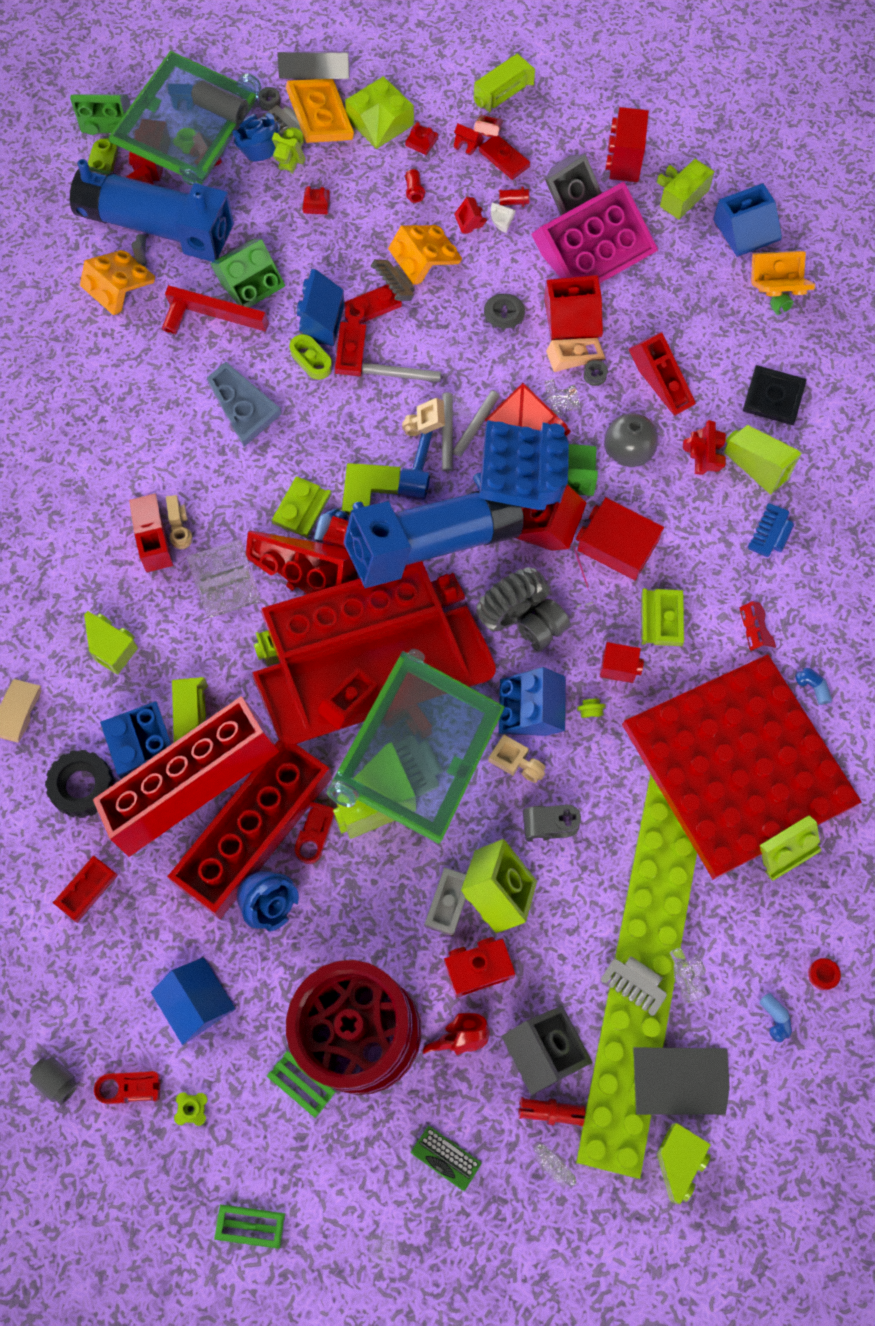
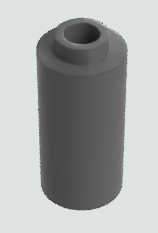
[191,80,249,125]

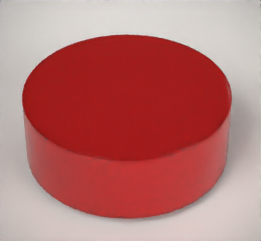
[808,958,841,990]

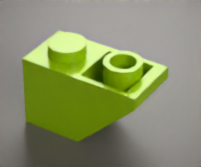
[84,611,138,675]
[656,1123,711,1205]

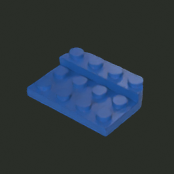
[479,420,569,510]

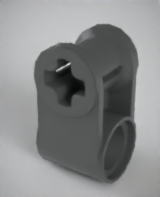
[522,804,581,842]

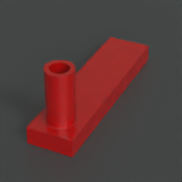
[162,285,269,335]

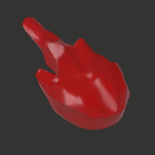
[422,1013,490,1056]

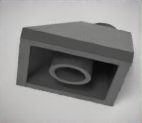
[545,154,602,215]

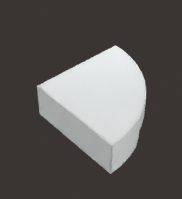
[491,203,516,233]

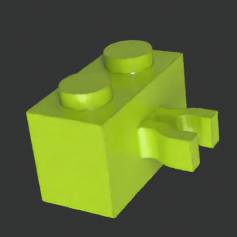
[657,159,715,220]

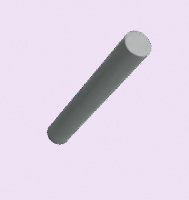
[362,363,441,382]
[453,391,500,457]
[442,392,453,471]

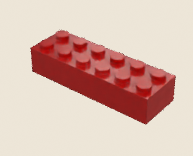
[93,696,279,857]
[167,740,332,920]

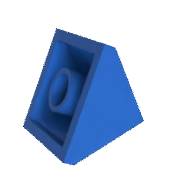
[151,957,236,1045]

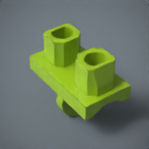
[272,127,306,174]

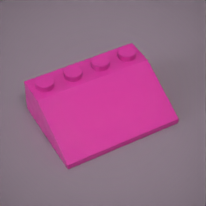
[531,181,658,284]

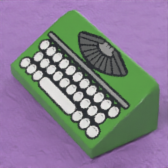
[410,1125,482,1192]

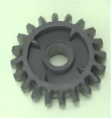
[476,567,550,631]

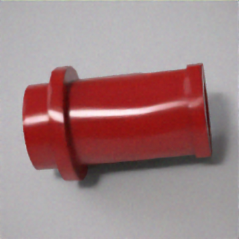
[404,169,425,203]
[499,186,529,207]

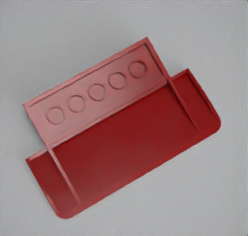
[252,561,496,745]

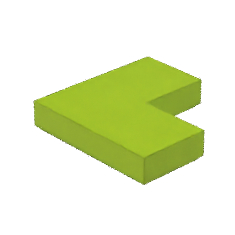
[342,463,401,515]

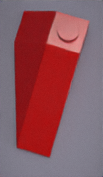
[245,531,358,594]

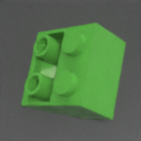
[70,94,131,135]
[210,239,285,307]

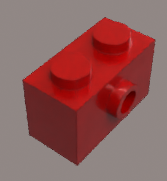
[444,937,516,998]

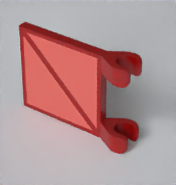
[485,383,571,437]

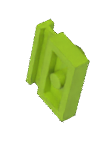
[271,476,332,539]
[641,588,684,646]
[760,816,821,881]

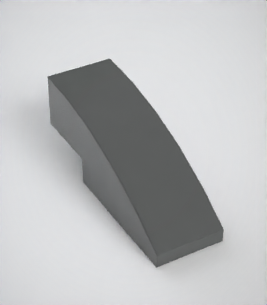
[277,51,350,79]

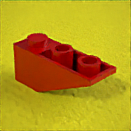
[129,493,174,573]

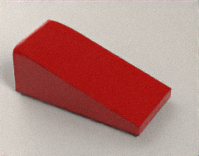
[317,667,380,729]

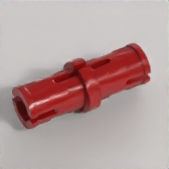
[518,1097,585,1127]

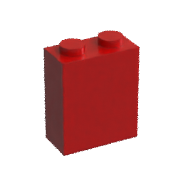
[576,497,664,581]

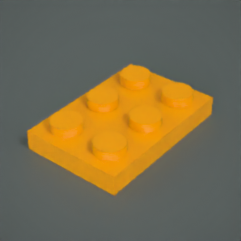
[286,79,354,143]

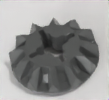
[484,294,525,332]

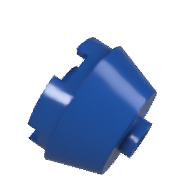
[232,113,280,162]
[236,870,299,932]

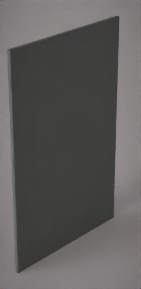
[633,1047,730,1115]

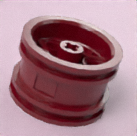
[286,960,422,1095]

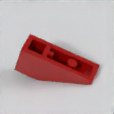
[628,332,696,416]

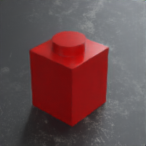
[599,642,644,683]

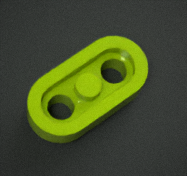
[88,138,118,172]
[289,334,332,380]

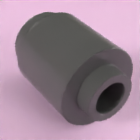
[30,1057,79,1105]

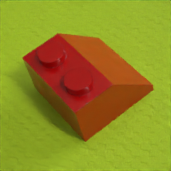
[516,485,587,551]

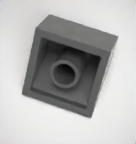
[501,1005,593,1095]

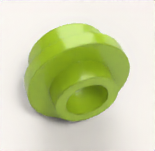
[577,699,606,718]

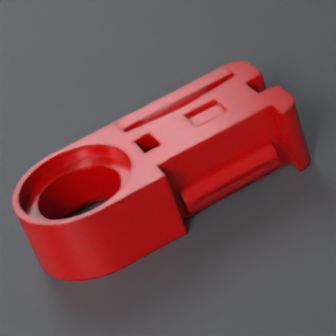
[295,802,335,864]
[94,1071,160,1104]

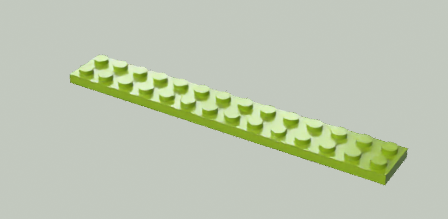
[575,774,697,1179]

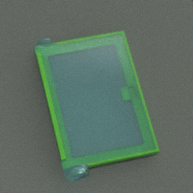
[109,51,262,185]
[327,649,505,844]

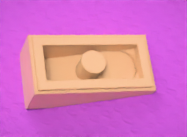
[546,338,606,372]

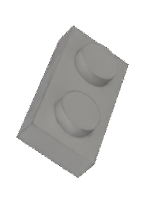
[424,867,466,937]

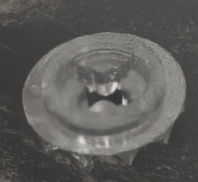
[533,1144,577,1189]

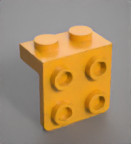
[388,225,462,285]
[80,250,155,315]
[751,250,815,296]

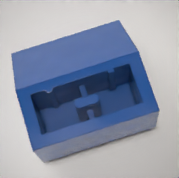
[713,183,782,257]
[297,269,345,346]
[498,667,566,736]
[100,701,172,779]

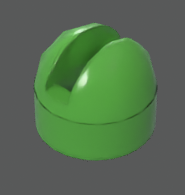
[770,292,794,315]

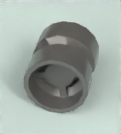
[517,598,571,652]

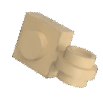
[402,398,445,436]
[166,495,193,549]
[488,735,546,783]

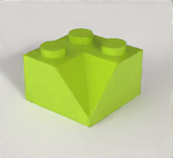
[345,76,414,149]
[461,839,537,933]

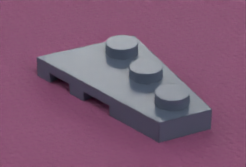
[207,362,282,447]

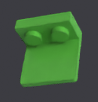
[567,444,598,496]

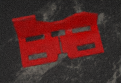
[739,601,776,651]

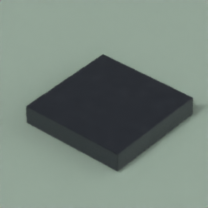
[742,365,807,426]

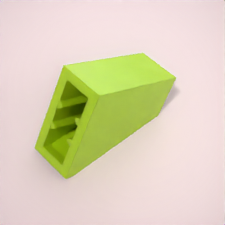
[724,425,802,495]

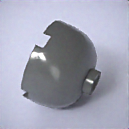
[604,413,658,467]

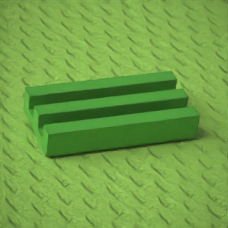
[267,1051,336,1118]
[214,1204,286,1249]

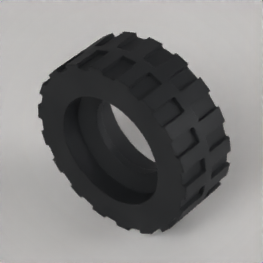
[45,750,115,818]

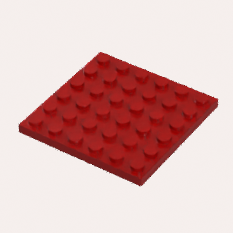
[622,654,862,880]

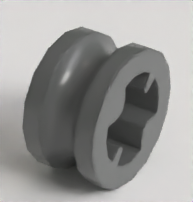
[258,87,281,111]
[583,360,608,386]

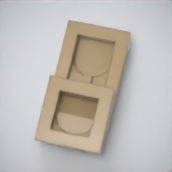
[0,679,41,743]

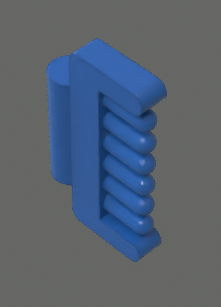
[748,503,794,557]

